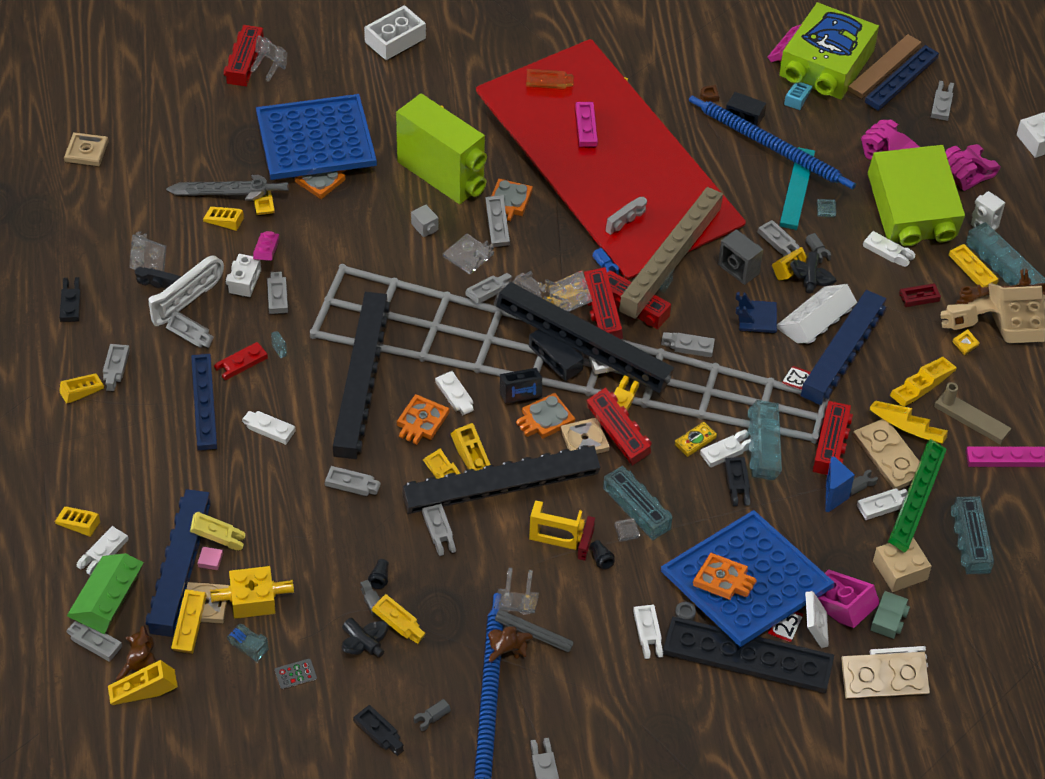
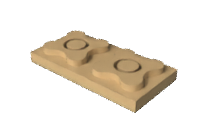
[853,419,920,490]
[841,652,930,699]

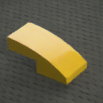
[254,191,275,215]
[423,448,461,479]

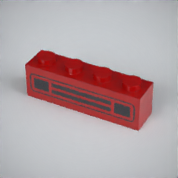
[224,25,264,87]
[582,267,623,339]
[607,270,671,329]
[587,387,652,466]
[812,401,853,475]

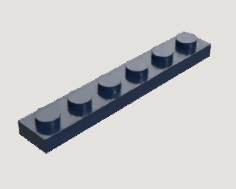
[865,45,939,111]
[191,354,217,450]

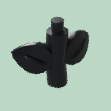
[790,252,837,294]
[341,618,389,657]

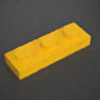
[949,244,999,287]
[171,589,207,654]

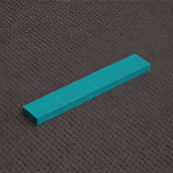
[779,147,815,230]

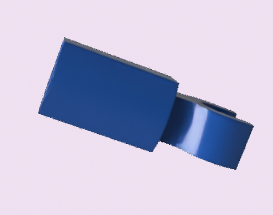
[593,248,619,274]

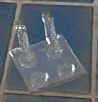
[251,35,287,81]
[129,231,167,272]
[443,234,494,274]
[493,271,546,306]
[539,271,593,312]
[494,568,539,614]

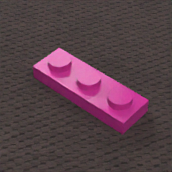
[768,25,801,62]
[575,102,598,147]
[253,231,279,260]

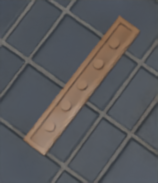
[848,34,921,99]

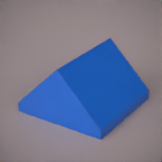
[825,457,855,512]

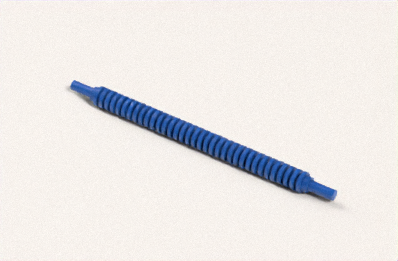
[689,95,856,190]
[474,593,503,779]

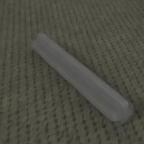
[495,609,573,652]

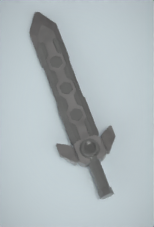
[166,175,289,200]

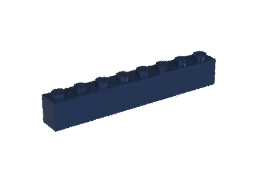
[801,290,887,405]
[146,489,211,637]

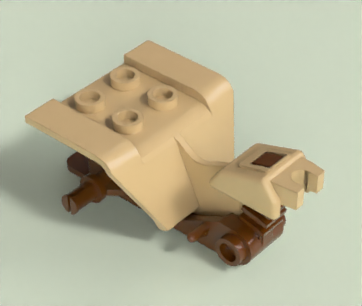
[941,269,1045,343]

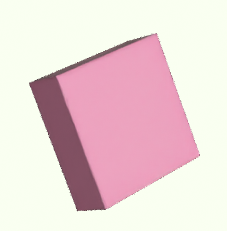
[197,547,223,570]

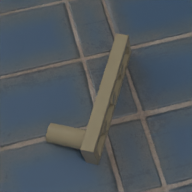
[934,382,1011,445]

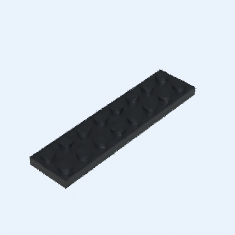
[663,616,835,693]

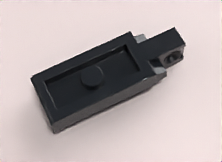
[353,705,404,756]

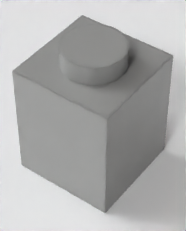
[411,205,438,237]

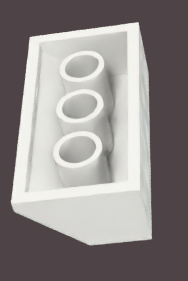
[777,284,857,344]

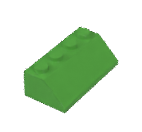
[67,553,144,635]

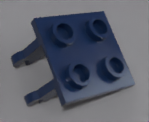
[736,292,777,333]

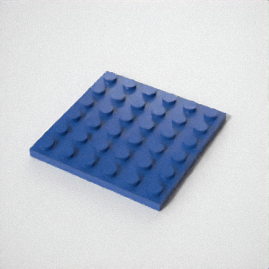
[256,94,377,180]
[661,510,834,647]

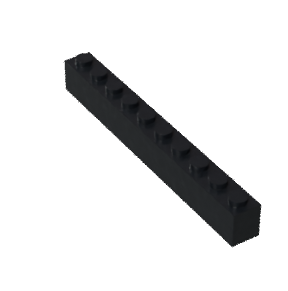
[496,282,675,393]
[333,292,391,459]
[402,445,601,514]

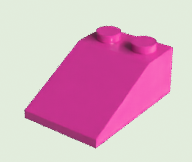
[818,569,880,628]

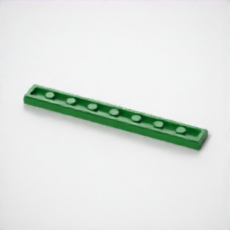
[888,439,947,553]

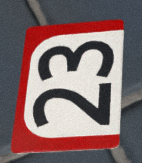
[782,366,811,390]
[768,611,803,642]

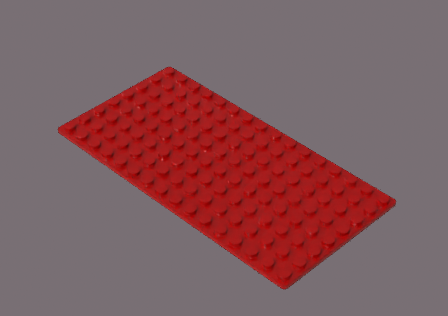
[476,39,746,280]

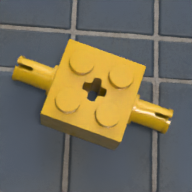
[210,566,294,619]

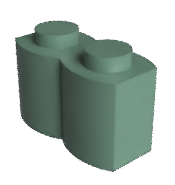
[870,591,910,639]

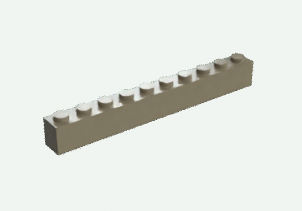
[619,187,723,319]

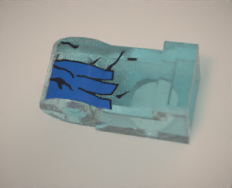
[227,624,269,662]

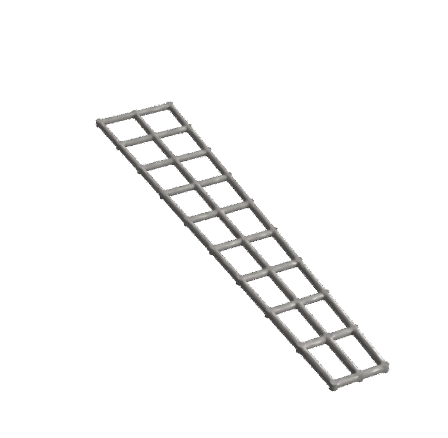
[310,264,830,444]

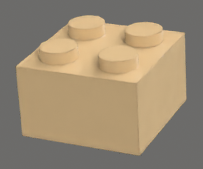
[873,538,932,592]

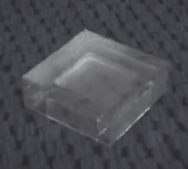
[614,518,639,542]

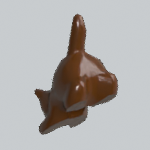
[116,626,156,681]
[488,626,533,662]

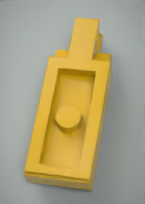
[372,594,425,644]

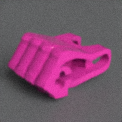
[861,119,919,160]
[945,144,1001,191]

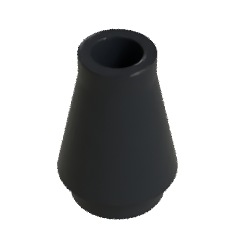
[590,540,615,569]
[368,559,389,589]

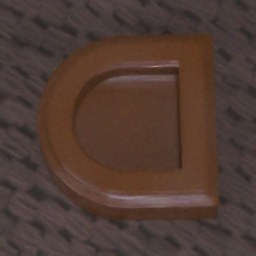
[700,85,720,102]

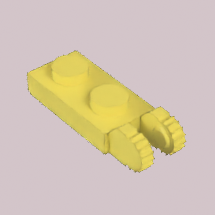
[190,512,245,551]

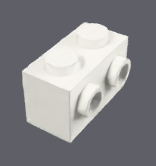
[971,191,1005,236]
[226,254,261,297]

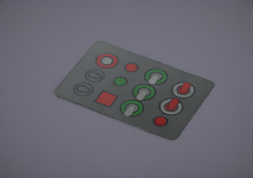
[274,659,317,689]

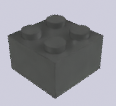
[718,229,763,285]

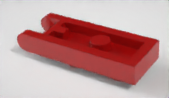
[214,342,268,380]

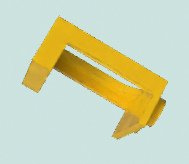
[529,500,585,550]

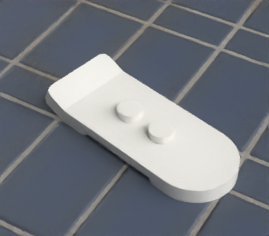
[148,256,224,326]

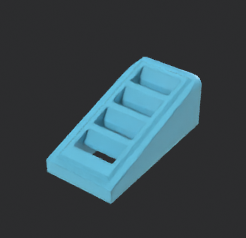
[784,82,812,110]

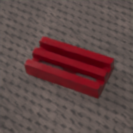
[899,283,941,307]
[578,516,595,561]

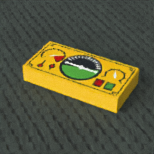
[675,422,717,457]

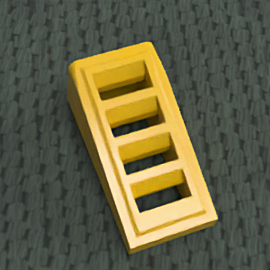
[203,207,244,231]
[772,247,806,280]
[59,373,104,403]
[55,507,100,537]

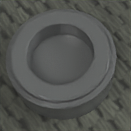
[675,602,696,621]

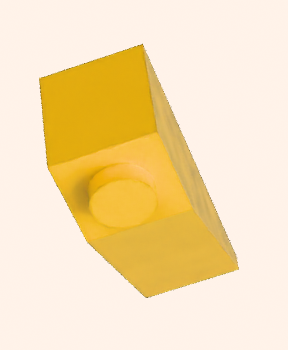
[450,423,490,471]
[108,660,178,705]

